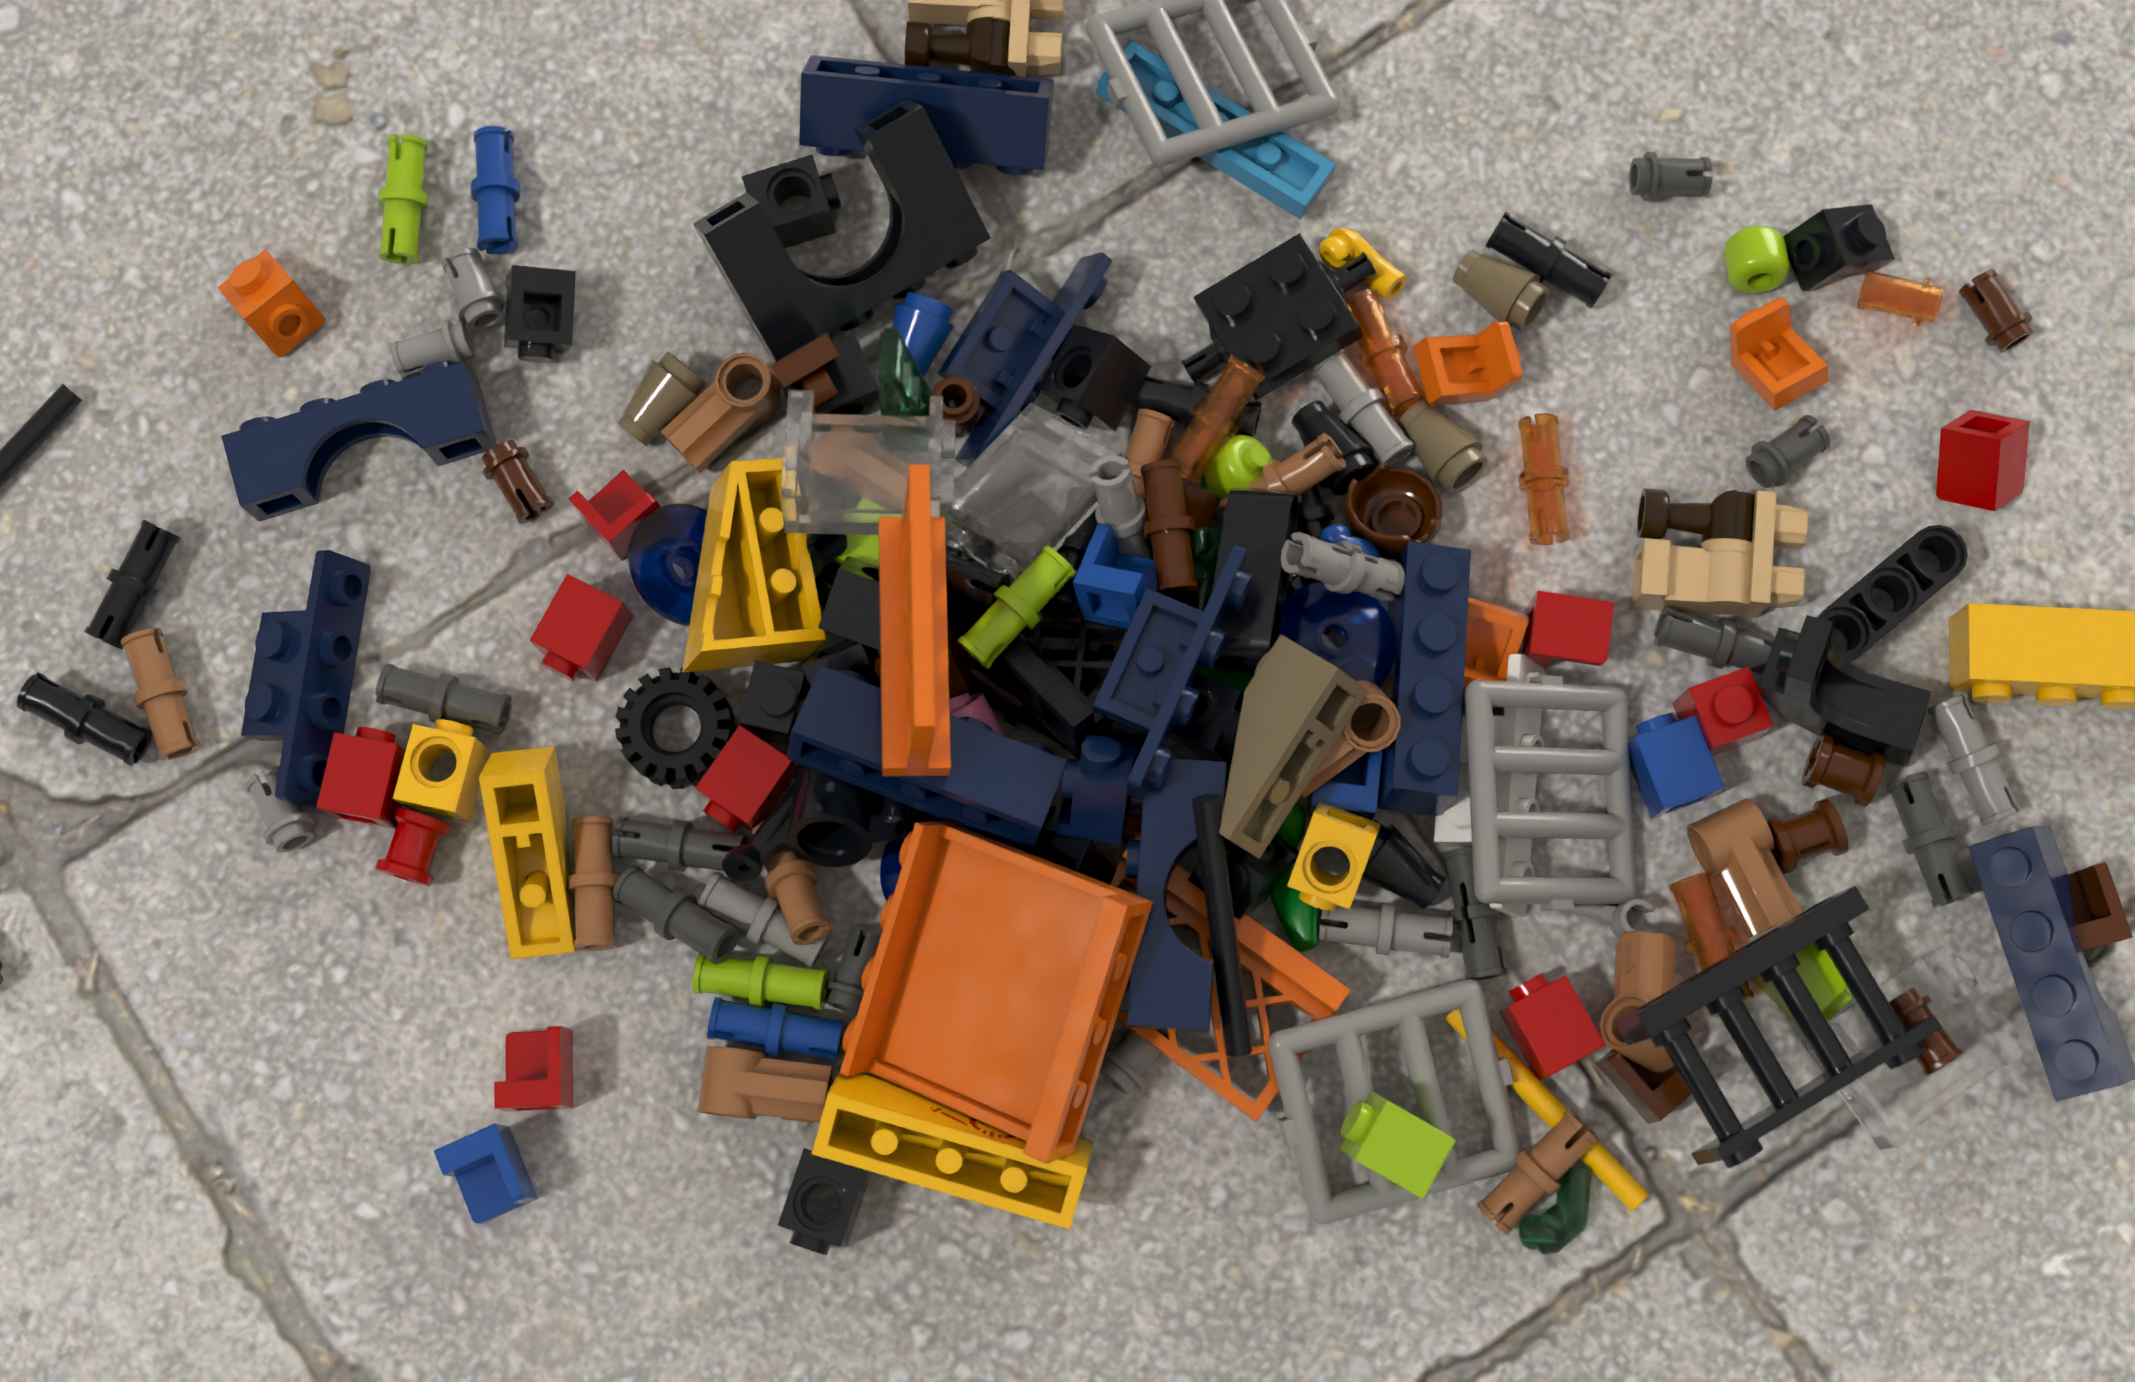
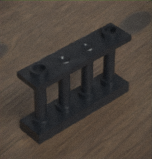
[1614,886,1942,1168]

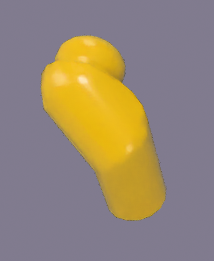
[1319,227,1407,301]

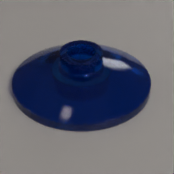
[628,504,707,626]
[1281,581,1396,688]

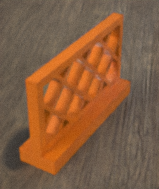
[878,464,951,776]
[1110,835,1351,1123]

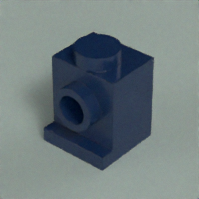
[1056,734,1138,845]

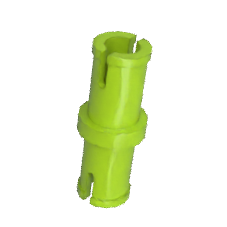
[378,134,429,264]
[957,545,1077,669]
[692,953,830,1010]

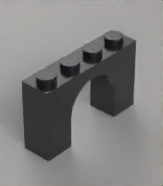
[693,98,991,362]

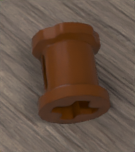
[1802,731,1886,808]
[1766,799,1849,874]

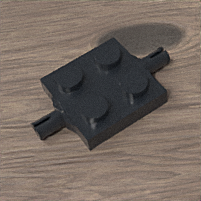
[1181,233,1377,400]

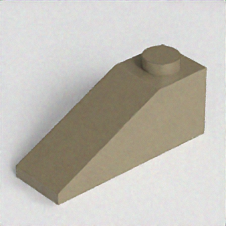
[1219,635,1368,859]

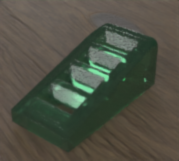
[878,328,937,455]

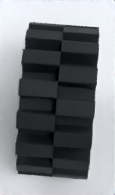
[615,667,737,789]

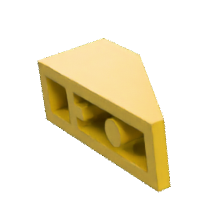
[479,746,576,959]

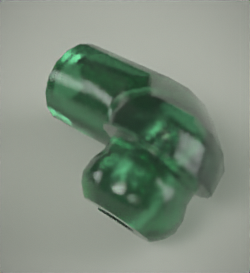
[1185,526,1221,612]
[1519,1167,1592,1255]

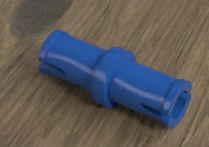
[470,126,521,255]
[707,997,844,1061]

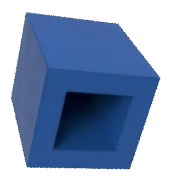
[1628,713,1725,819]

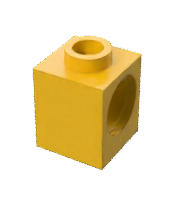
[393,719,489,822]
[1287,801,1381,911]

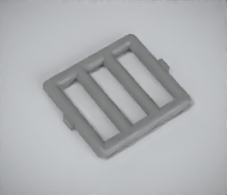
[1086,0,1340,166]
[1465,675,1637,911]
[1268,979,1522,1225]

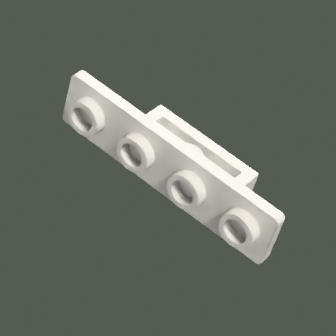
[1434,654,1546,917]

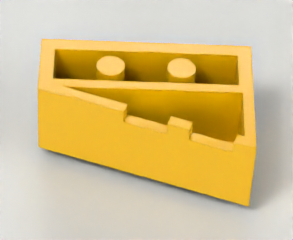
[682,457,826,673]

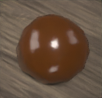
[1345,465,1443,559]

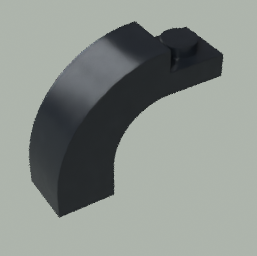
[1758,615,1931,768]

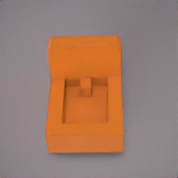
[217,249,325,357]
[1730,297,1828,411]
[1413,321,1523,405]
[1463,597,1529,699]

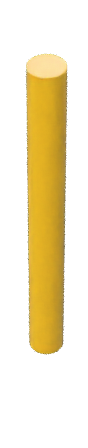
[1444,1009,1650,1211]

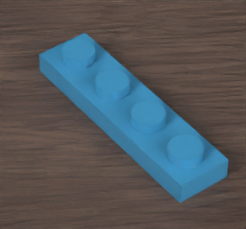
[1096,40,1336,220]

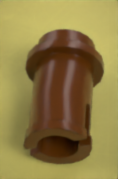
[1958,269,2034,353]
[929,376,980,438]
[482,440,554,524]
[1889,988,1963,1077]

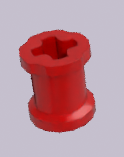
[374,807,452,887]

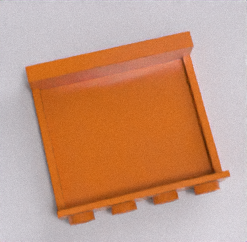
[839,820,1153,1164]

